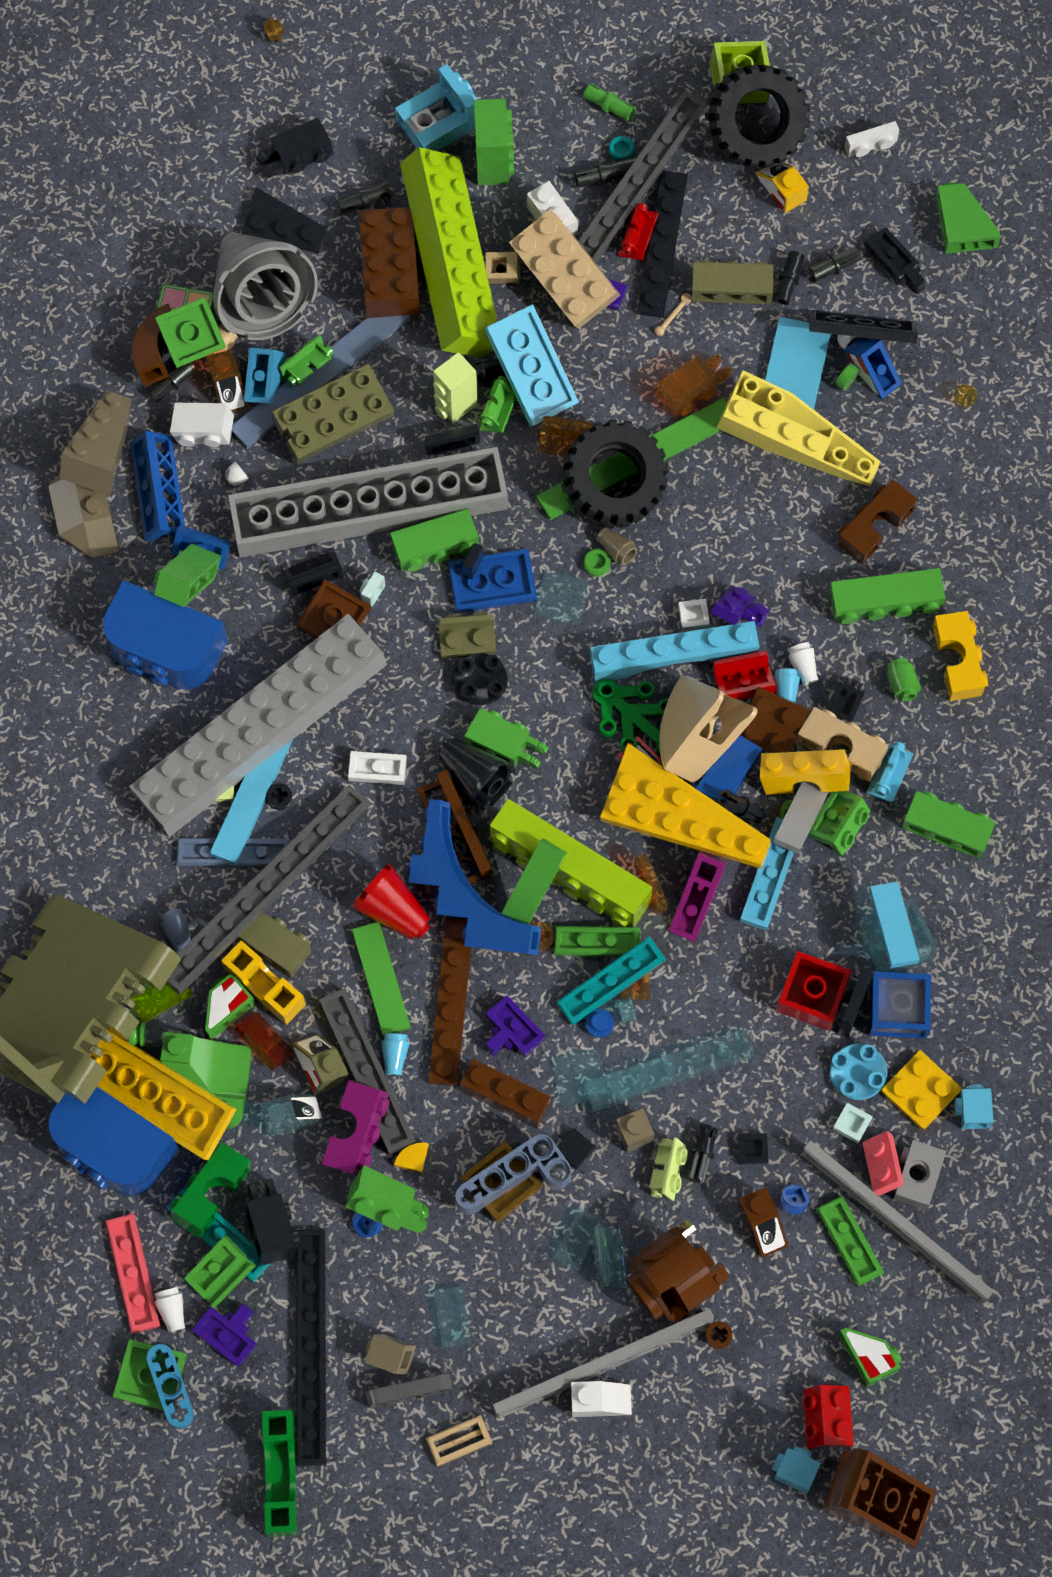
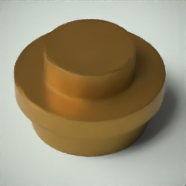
[263,16,285,42]

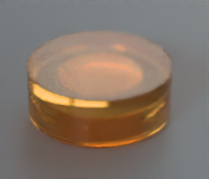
[533,922,555,951]

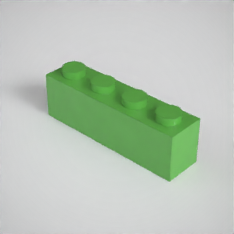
[829,568,945,624]

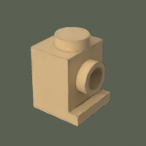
[484,252,521,284]

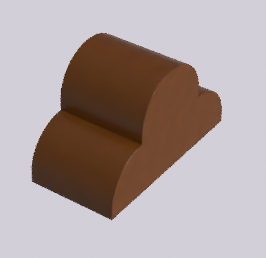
[822,1448,936,1548]

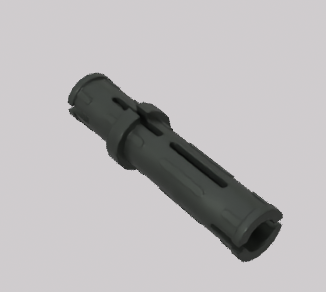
[574,156,638,188]

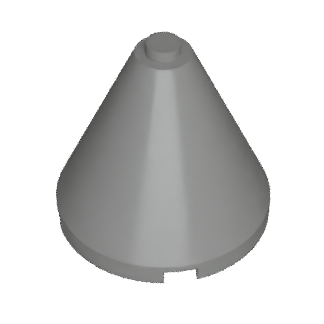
[213,232,318,340]

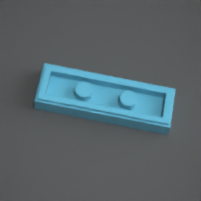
[869,882,920,968]

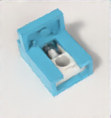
[395,64,481,151]

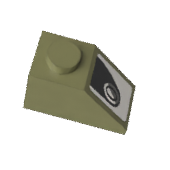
[291,1034,348,1095]

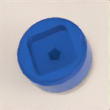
[779,1185,810,1215]
[352,1212,383,1238]

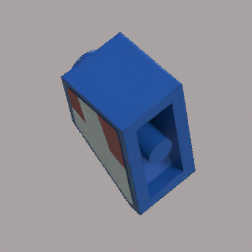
[844,337,902,399]

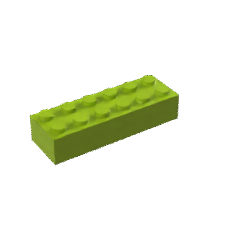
[490,799,653,927]

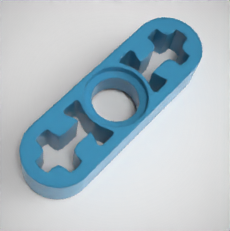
[147,1344,194,1429]

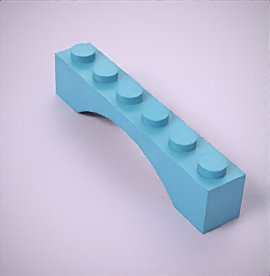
[590,621,760,683]

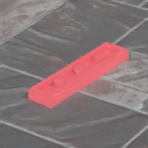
[105,1213,161,1334]

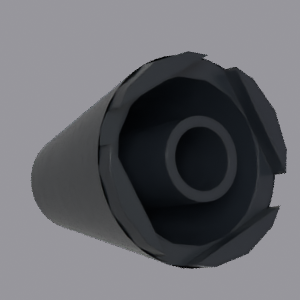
[439,737,516,810]

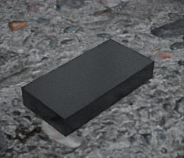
[425,424,480,456]

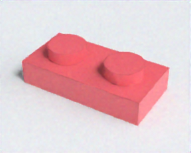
[862,1131,904,1196]

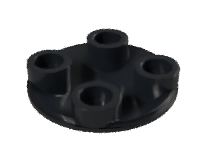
[453,654,508,705]

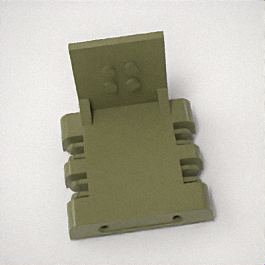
[0,893,181,1104]

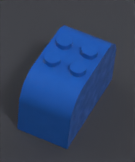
[103,580,228,690]
[49,1087,179,1196]

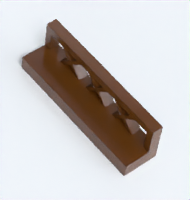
[416,770,491,885]

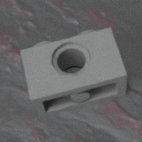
[892,1140,946,1211]

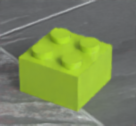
[710,41,770,104]

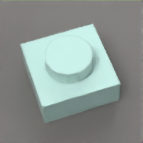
[360,572,385,606]
[833,1103,873,1144]

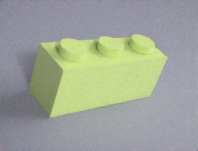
[433,352,477,424]

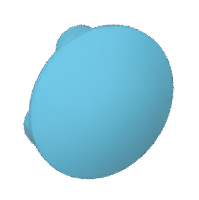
[830,1043,887,1100]

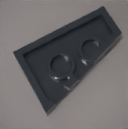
[242,187,326,253]

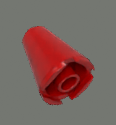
[351,863,431,940]

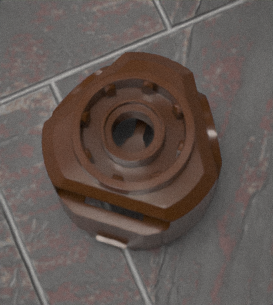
[626,1219,730,1322]

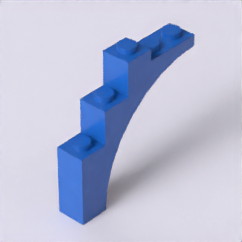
[407,799,542,955]

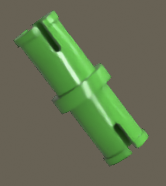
[583,83,636,122]

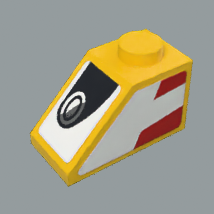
[756,162,809,213]

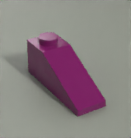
[669,851,729,942]

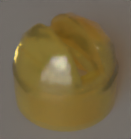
[954,384,978,408]

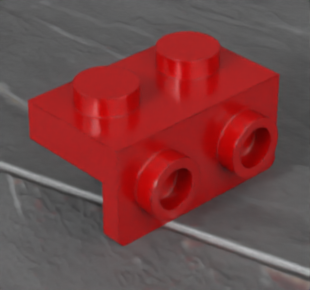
[713,651,776,700]
[803,1385,854,1449]

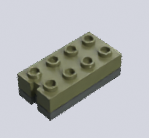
[272,364,394,465]

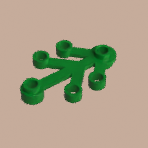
[592,679,668,757]

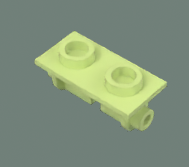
[649,1137,688,1201]

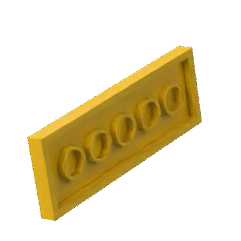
[90,1030,237,1160]

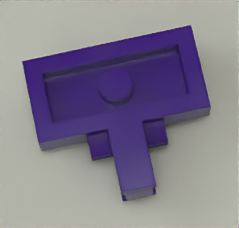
[711,586,770,627]
[485,995,546,1057]
[193,1304,258,1367]

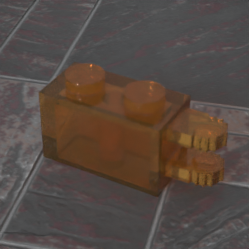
[655,354,733,418]

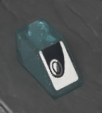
[259,1094,325,1138]

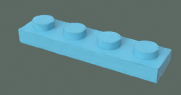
[740,817,794,931]

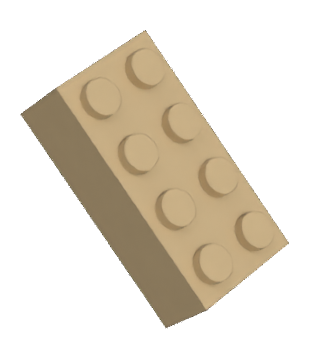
[509,208,620,329]

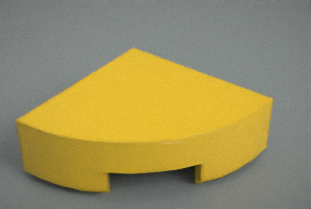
[394,1143,429,1173]

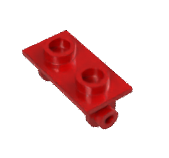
[618,203,658,260]

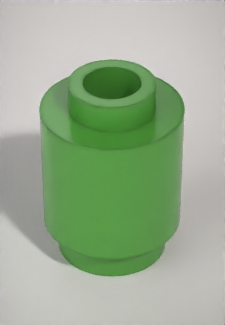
[886,658,921,702]

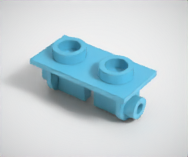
[867,742,913,803]

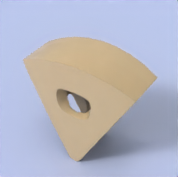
[659,675,757,783]

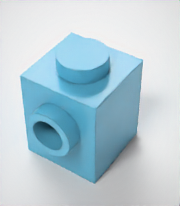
[955,1084,994,1129]
[772,1447,821,1494]

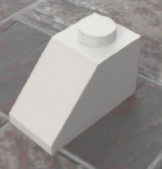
[571,1381,632,1417]

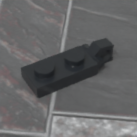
[864,227,926,294]

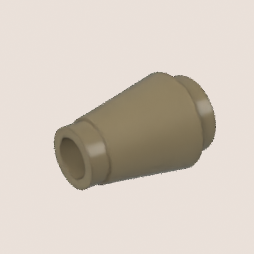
[597,528,637,565]

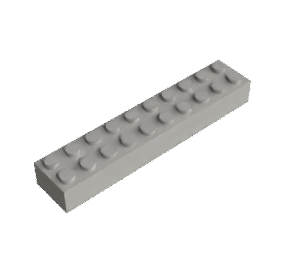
[228,447,508,557]
[129,614,387,837]

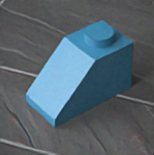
[244,348,286,404]

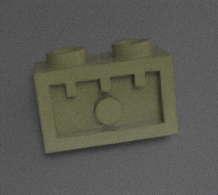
[438,612,496,659]

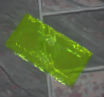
[131,984,193,1023]

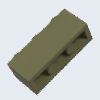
[692,260,773,304]
[236,913,312,979]

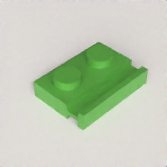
[184,1235,256,1308]

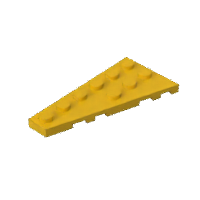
[600,743,771,869]

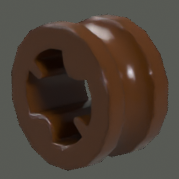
[706,1321,732,1349]

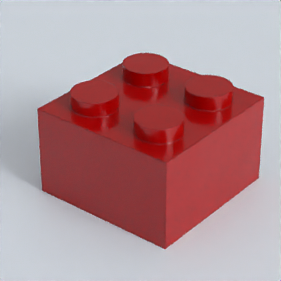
[776,951,852,1031]

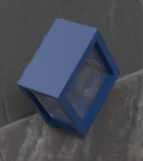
[869,971,931,1039]

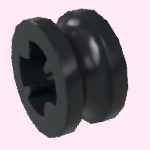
[267,783,292,810]

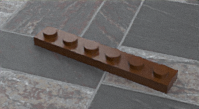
[429,917,472,1087]

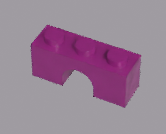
[322,1080,389,1175]

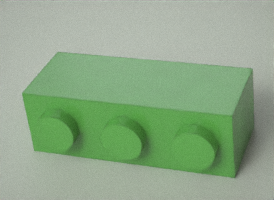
[390,509,479,572]
[154,544,221,607]
[902,791,996,860]

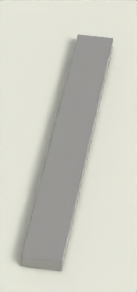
[802,1140,994,1304]
[493,1309,714,1419]

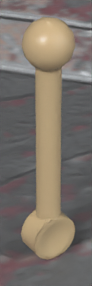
[654,293,692,336]

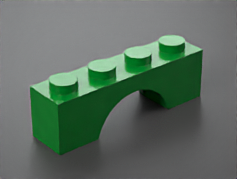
[262,1410,298,1537]

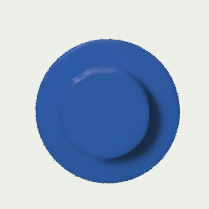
[585,1009,614,1038]

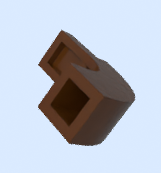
[132,303,184,387]

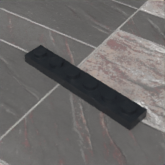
[637,170,688,318]

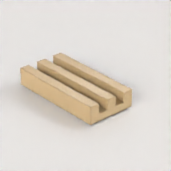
[426,1415,492,1467]

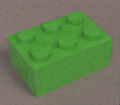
[474,99,514,185]

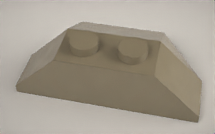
[48,474,119,559]

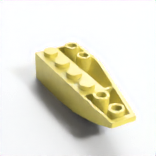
[716,371,881,486]

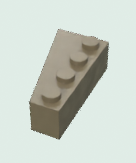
[60,390,131,496]

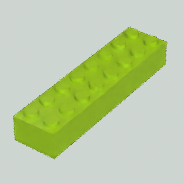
[400,147,497,358]

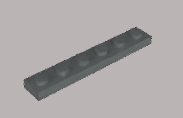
[319,988,416,1155]

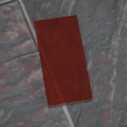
[235,1012,295,1071]

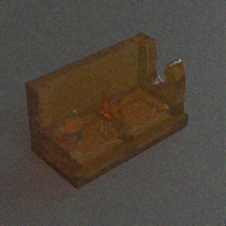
[539,415,595,456]

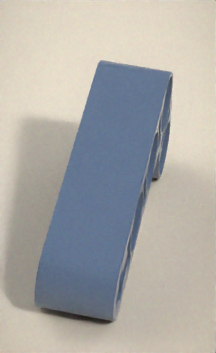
[456,1134,571,1215]

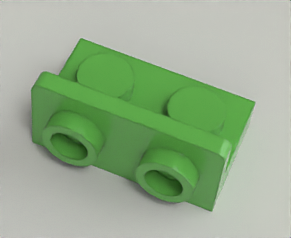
[808,791,870,856]

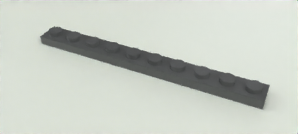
[165,785,370,995]

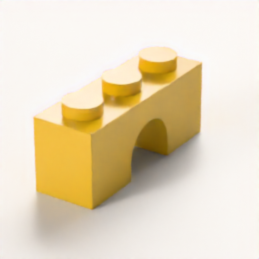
[933,611,988,701]
[760,749,850,795]
[221,941,306,1025]

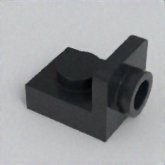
[827,677,867,722]

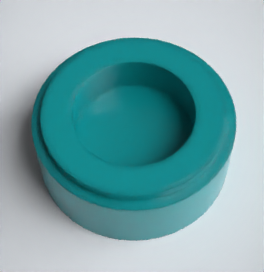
[609,136,635,161]

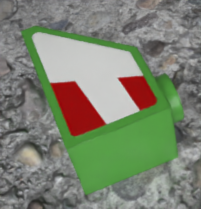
[205,973,255,1040]
[839,1328,902,1387]

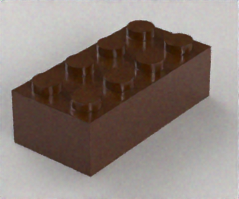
[359,207,420,318]

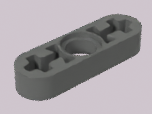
[365,1374,453,1409]

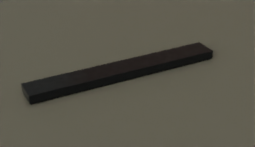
[296,1229,326,1467]

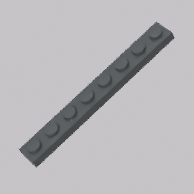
[579,90,707,264]

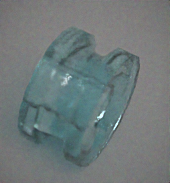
[617,997,637,1025]

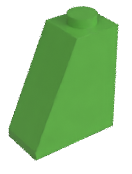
[936,182,1001,254]

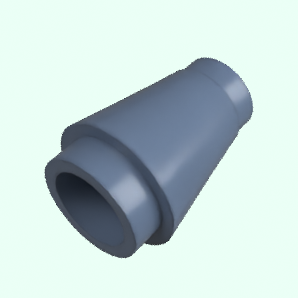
[160,908,191,953]

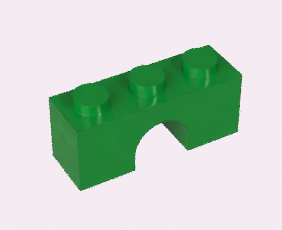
[170,1142,251,1239]

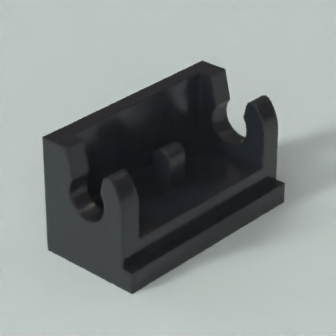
[281,547,343,596]

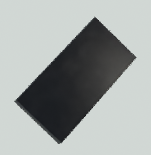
[809,310,918,344]

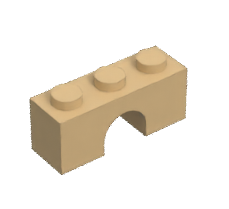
[798,707,888,782]

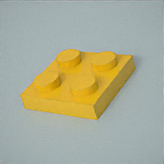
[881,1050,963,1131]

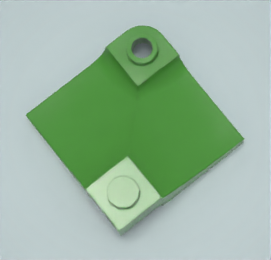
[160,1032,253,1130]

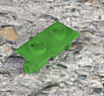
[279,334,334,387]
[480,376,516,433]

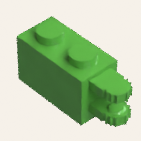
[465,708,549,769]
[346,1165,429,1233]

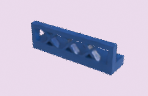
[130,431,185,541]

